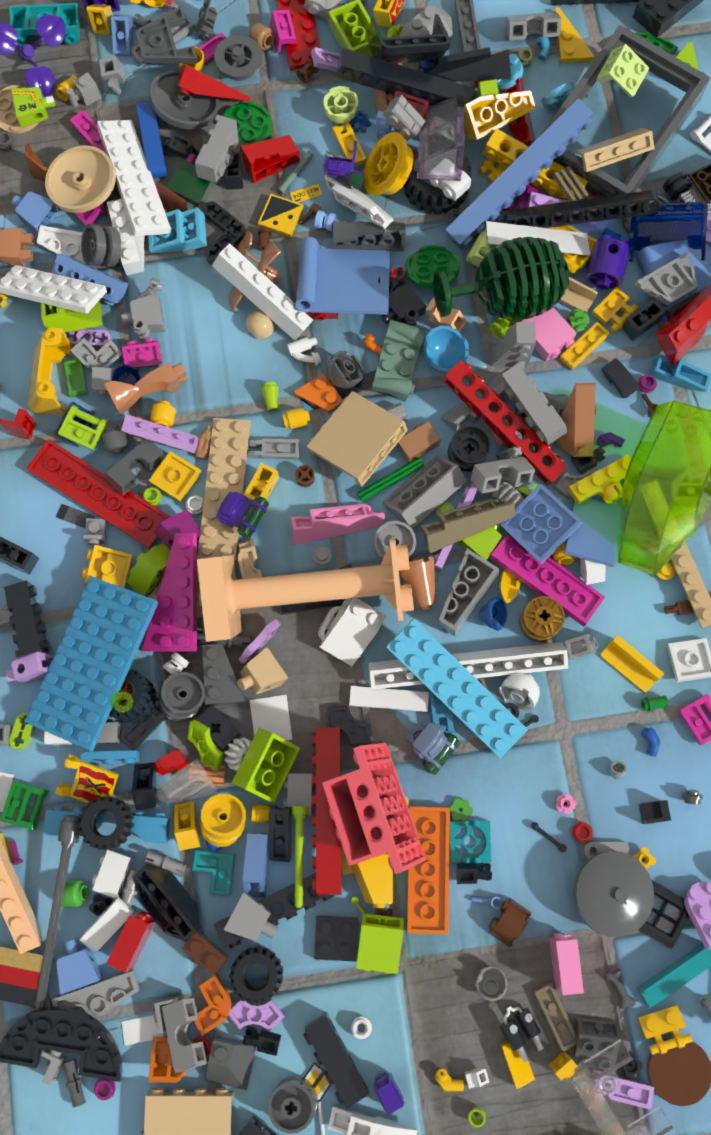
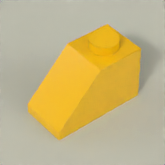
[87,4,113,35]
[174,801,200,851]

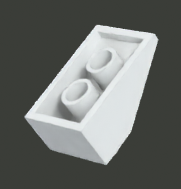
[319,598,386,667]

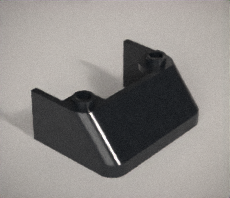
[368,14,450,63]

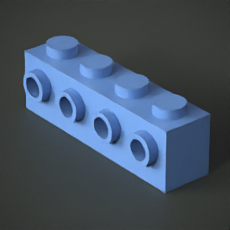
[51,253,128,306]

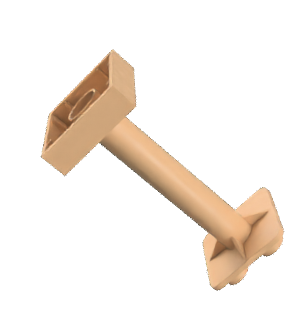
[197,538,414,642]

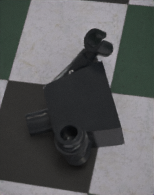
[381,267,426,326]

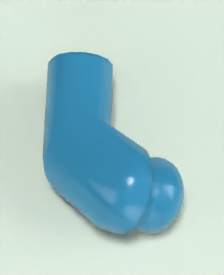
[537,35,552,61]

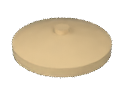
[45,145,116,213]

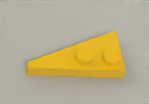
[554,8,594,63]

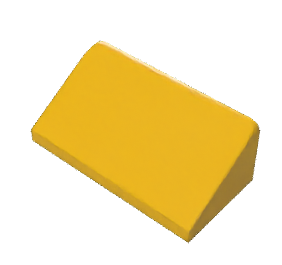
[500,1041,535,1089]

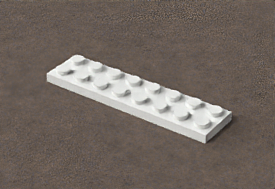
[97,120,171,236]

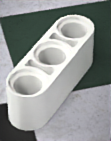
[79,897,134,954]

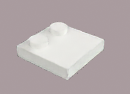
[667,638,711,683]

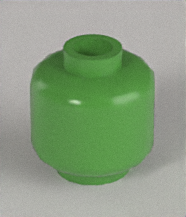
[62,879,89,908]

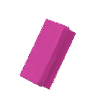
[270,10,296,53]

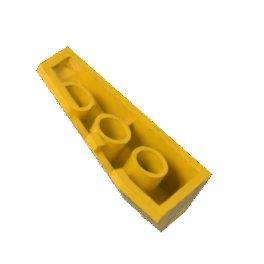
[462,91,536,140]

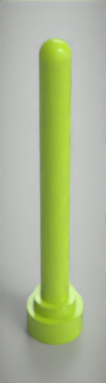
[292,806,308,908]

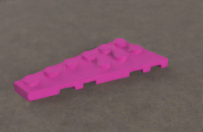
[141,533,197,651]

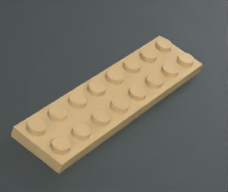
[197,418,251,564]

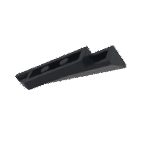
[423,47,511,82]

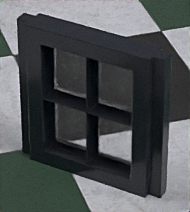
[639,880,689,949]

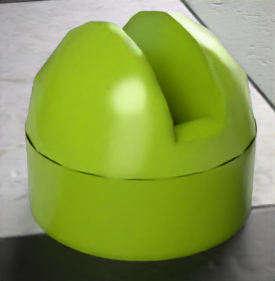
[468,1107,486,1127]

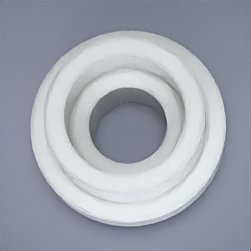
[351,1016,372,1039]

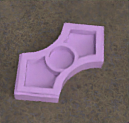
[239,619,281,664]
[229,999,285,1031]

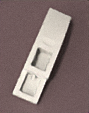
[328,1105,418,1135]

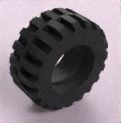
[403,141,472,215]

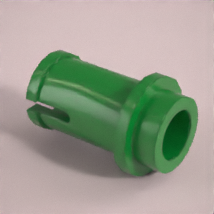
[641,695,668,712]

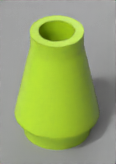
[260,382,279,411]

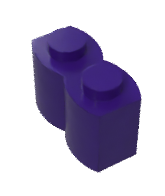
[373,1071,405,1115]

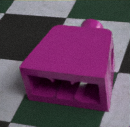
[154,509,201,553]

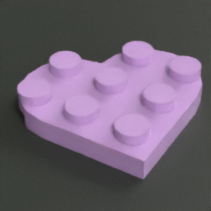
[684,882,711,950]

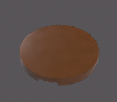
[647,1038,711,1106]

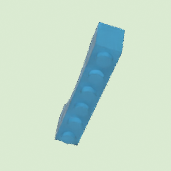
[43,806,170,843]

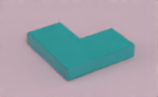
[192,850,235,896]

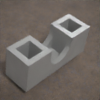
[506,12,561,41]
[471,456,535,494]
[162,998,208,1074]

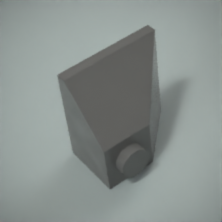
[206,1035,257,1090]

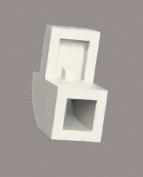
[579,558,606,585]

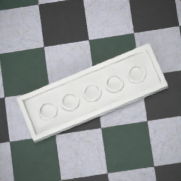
[0,265,107,314]

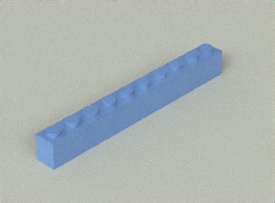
[445,98,594,249]

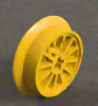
[363,132,413,196]

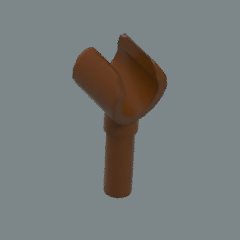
[299,204,322,224]
[642,393,659,418]

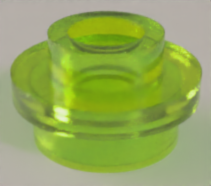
[112,692,133,713]

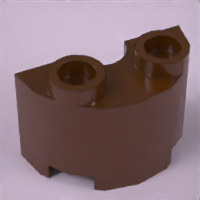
[488,898,531,947]

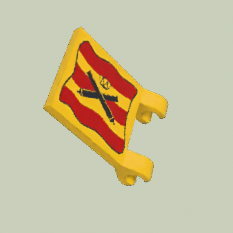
[55,755,119,804]

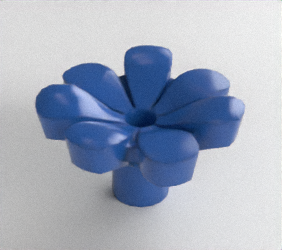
[349,111,371,133]

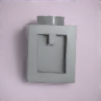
[82,518,107,545]
[565,634,598,660]
[41,1049,67,1085]

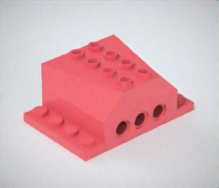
[322,743,426,874]

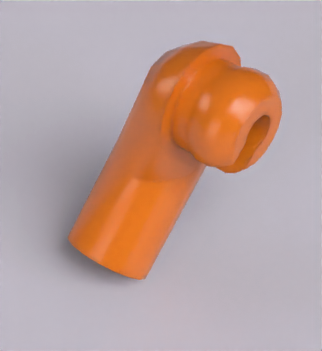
[363,334,382,356]

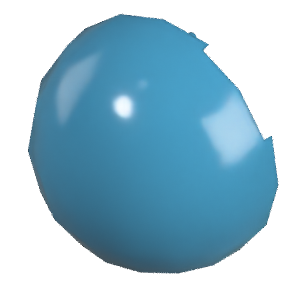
[424,325,469,373]

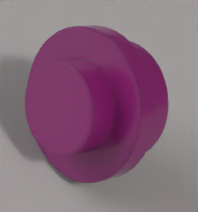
[638,375,657,393]
[94,1079,116,1100]

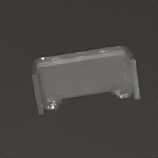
[570,1039,673,1135]

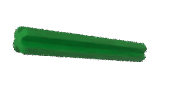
[357,457,424,502]

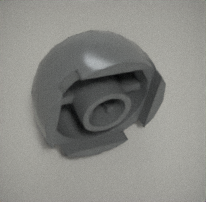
[327,351,364,389]

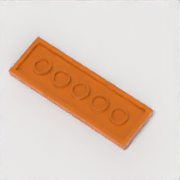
[407,806,450,935]

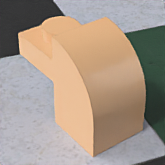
[426,297,467,332]

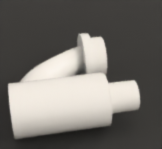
[287,337,321,366]

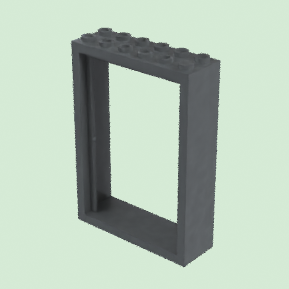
[542,25,711,208]

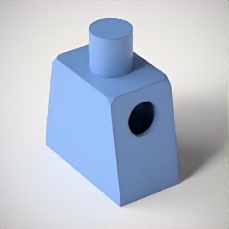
[12,192,59,235]
[56,939,103,995]

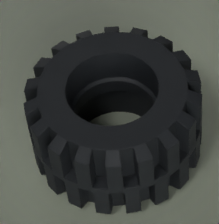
[77,796,134,850]
[229,946,283,1004]

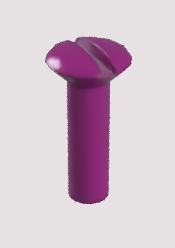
[9,840,23,865]

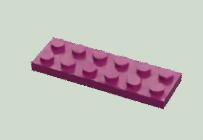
[489,533,605,627]

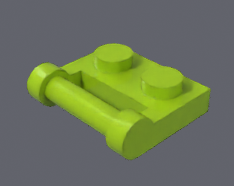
[58,405,108,451]

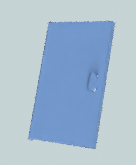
[564,498,623,567]

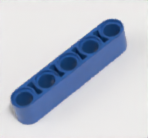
[136,100,168,179]

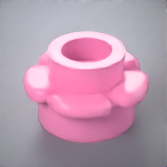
[556,794,576,814]

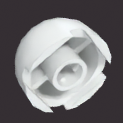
[499,673,540,711]

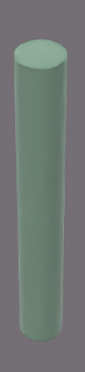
[277,150,313,194]

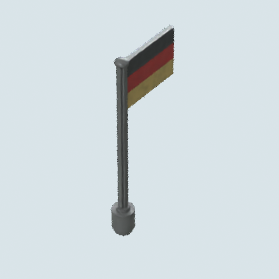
[0,815,81,1010]

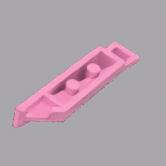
[291,504,385,545]

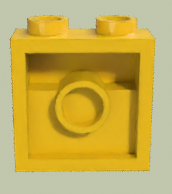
[81,545,132,588]

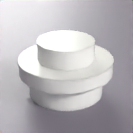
[186,495,204,514]

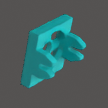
[449,821,491,863]

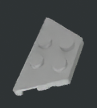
[634,251,698,306]

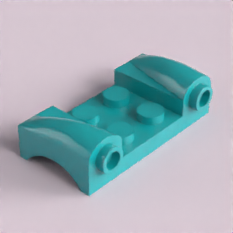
[9,3,81,47]

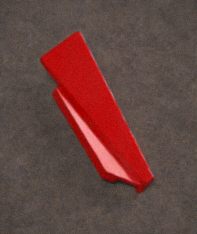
[503,77,535,147]

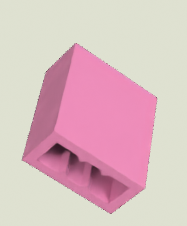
[521,307,577,361]
[549,932,584,995]

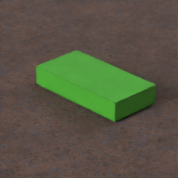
[63,359,88,398]

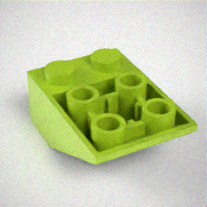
[41,301,103,332]

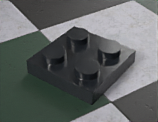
[314,916,357,961]

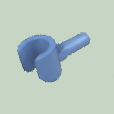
[471,896,501,909]

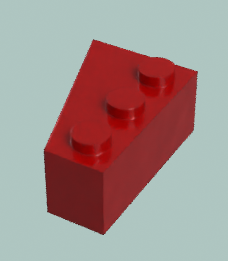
[241,135,300,183]

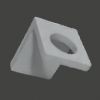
[153,994,184,1033]

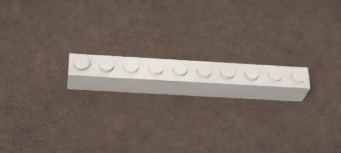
[368,642,568,689]

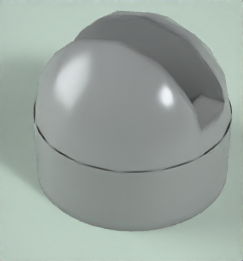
[609,761,627,779]

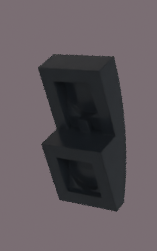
[601,358,640,399]

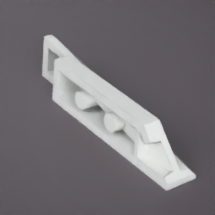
[324,174,394,229]

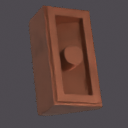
[156,182,188,212]

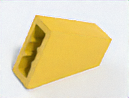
[351,853,393,908]

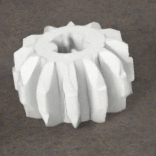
[224,738,252,771]

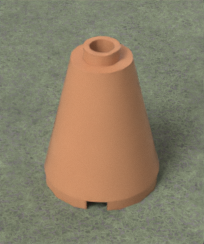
[399,556,436,611]

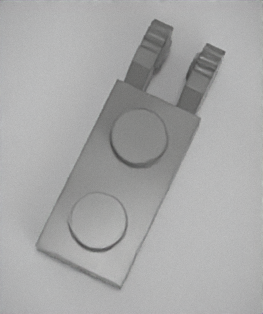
[247,439,300,459]

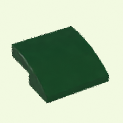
[167,160,211,206]

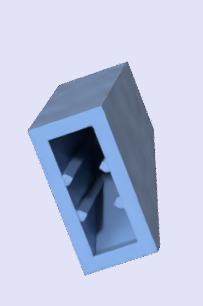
[242,832,268,898]

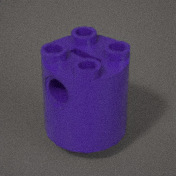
[586,235,630,290]

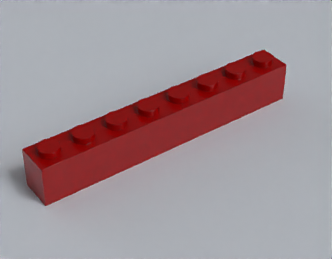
[312,728,342,896]

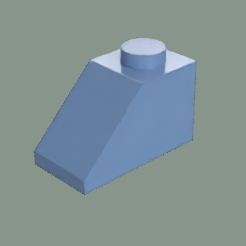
[111,14,133,55]

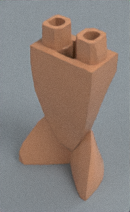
[0,228,35,266]
[104,363,188,415]

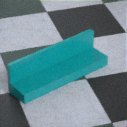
[637,943,711,1008]

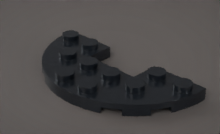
[0,1006,122,1082]

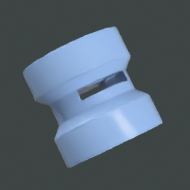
[315,210,336,232]

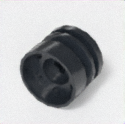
[447,425,492,472]

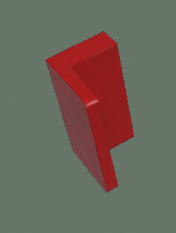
[0,408,36,440]

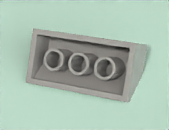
[382,455,467,529]

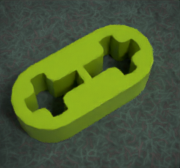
[9,712,35,750]

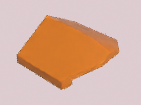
[148,1037,188,1083]

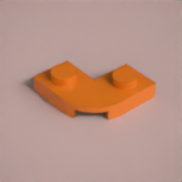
[194,974,231,1036]

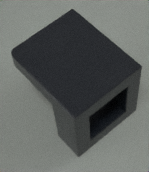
[639,800,671,824]

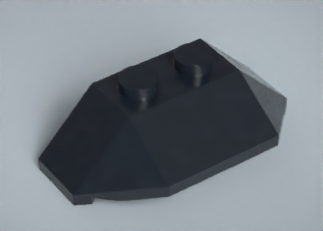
[133,864,199,942]

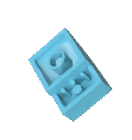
[148,207,207,253]

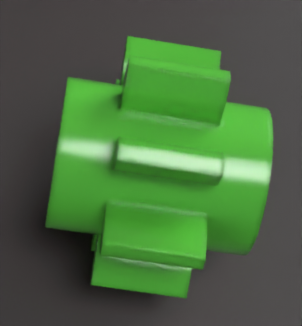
[567,308,589,333]

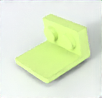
[596,44,649,97]

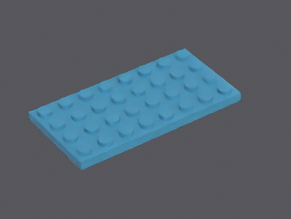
[24,576,159,751]

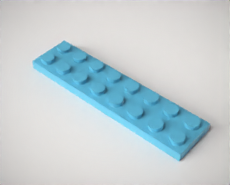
[386,618,528,758]

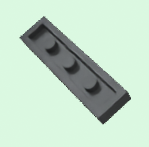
[454,0,481,52]

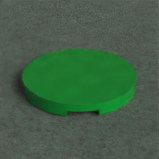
[223,102,273,150]
[406,245,460,288]

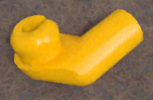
[435,1068,464,1091]

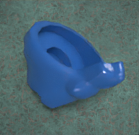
[478,598,507,631]

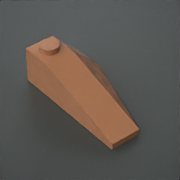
[554,383,596,457]

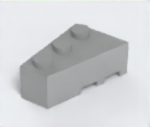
[490,322,536,367]

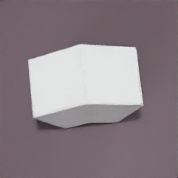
[464,1068,489,1089]

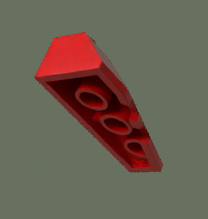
[177,64,251,101]

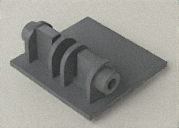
[195,0,217,41]

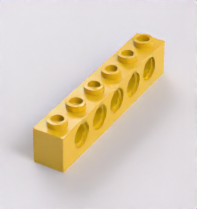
[482,128,588,201]

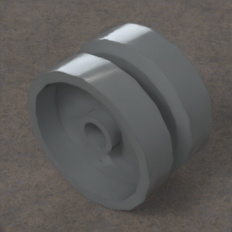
[81,224,121,267]
[159,672,205,722]
[268,1076,318,1134]

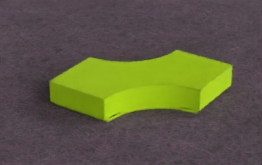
[187,719,223,771]

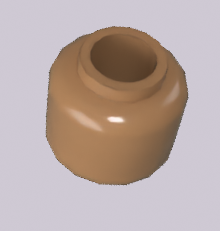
[249,23,274,50]

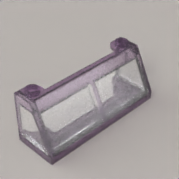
[414,95,465,181]

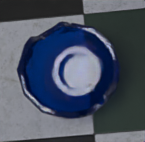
[112,364,141,385]

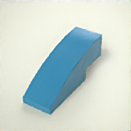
[648,354,711,392]

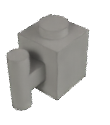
[99,56,125,96]
[66,73,101,107]

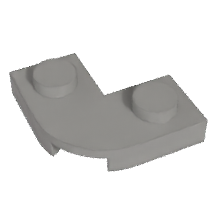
[70,338,123,369]

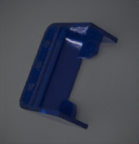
[629,202,708,262]

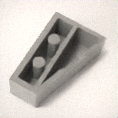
[195,115,240,183]

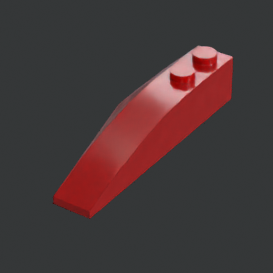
[655,284,711,365]

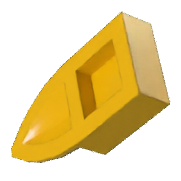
[498,569,521,604]

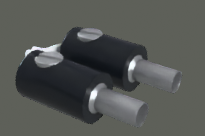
[499,1006,545,1063]

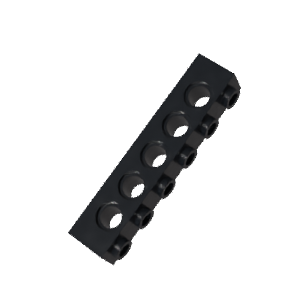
[213,873,335,949]

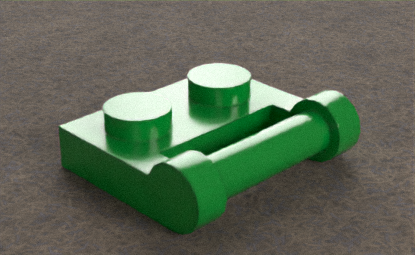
[0,781,48,830]

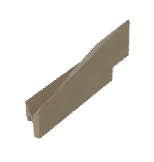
[421,499,516,553]

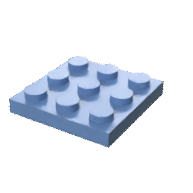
[500,483,583,564]

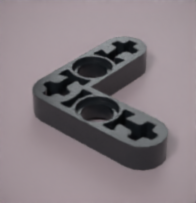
[203,201,246,265]

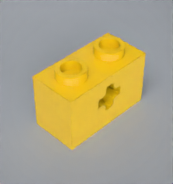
[243,463,279,501]

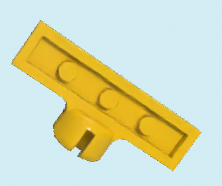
[567,455,639,505]

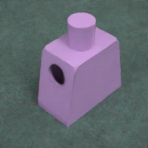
[6,652,54,683]

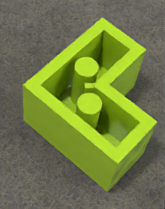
[127,543,171,596]

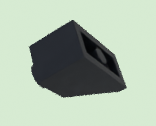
[131,762,158,810]

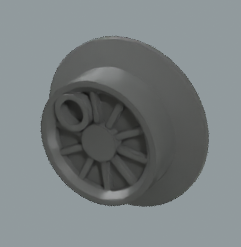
[214,35,262,81]

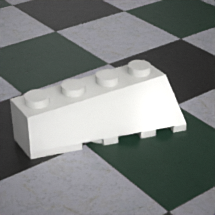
[107,199,145,276]

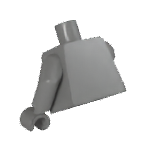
[121,278,166,339]

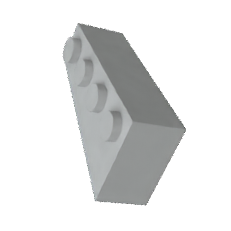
[502,361,567,445]
[439,548,499,636]

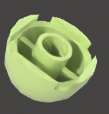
[324,86,358,124]

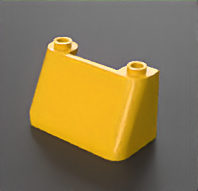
[27,328,73,415]

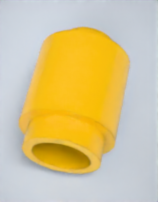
[282,407,310,429]

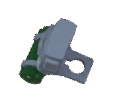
[406,723,460,775]

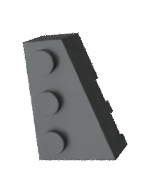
[202,644,247,707]

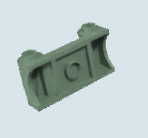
[370,320,427,401]

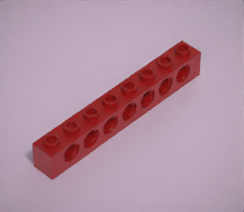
[442,360,567,486]

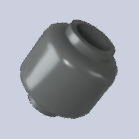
[101,426,128,455]

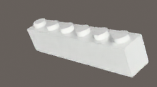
[212,244,313,341]

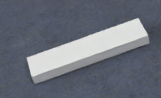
[349,686,429,712]

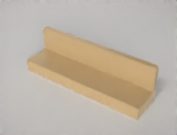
[576,128,654,172]
[559,277,598,312]

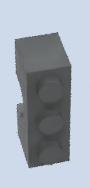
[106,439,164,496]

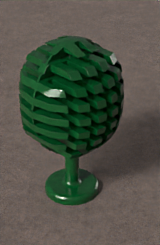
[432,237,569,320]

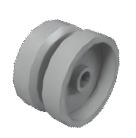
[374,521,416,561]

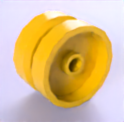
[200,794,246,847]

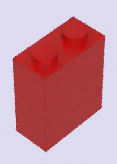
[106,911,155,973]

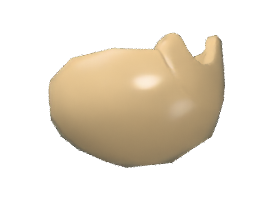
[245,310,275,339]

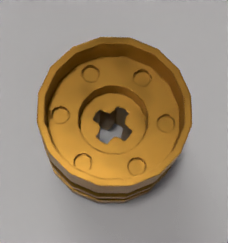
[519,596,565,642]

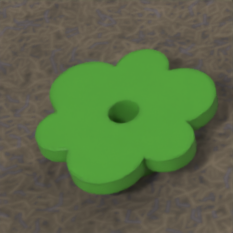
[450,798,473,821]

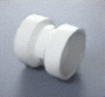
[162,651,190,674]

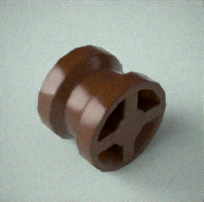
[295,465,315,488]

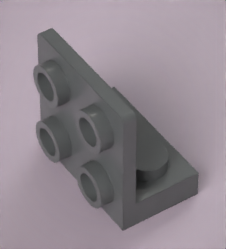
[573,1017,622,1074]

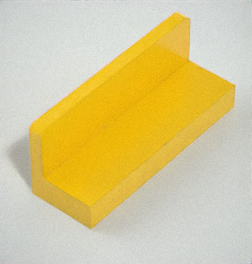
[600,635,664,693]

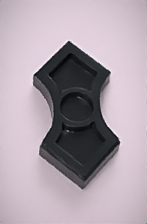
[329,706,371,746]

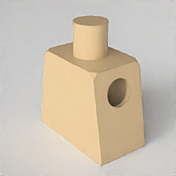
[237,647,288,695]

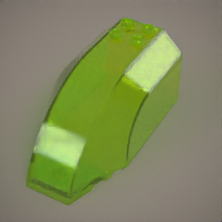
[618,400,711,575]

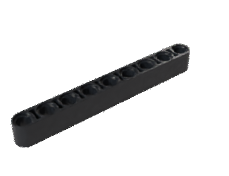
[496,190,660,228]

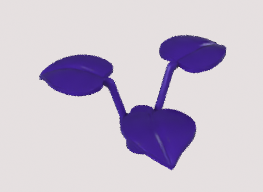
[0,15,66,97]

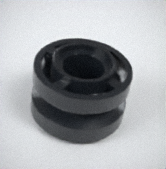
[662,171,692,200]

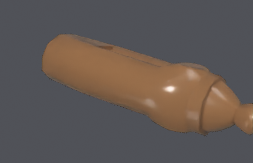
[194,425,212,460]

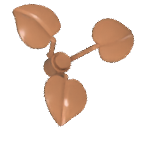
[229,231,281,312]

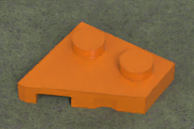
[294,373,343,414]

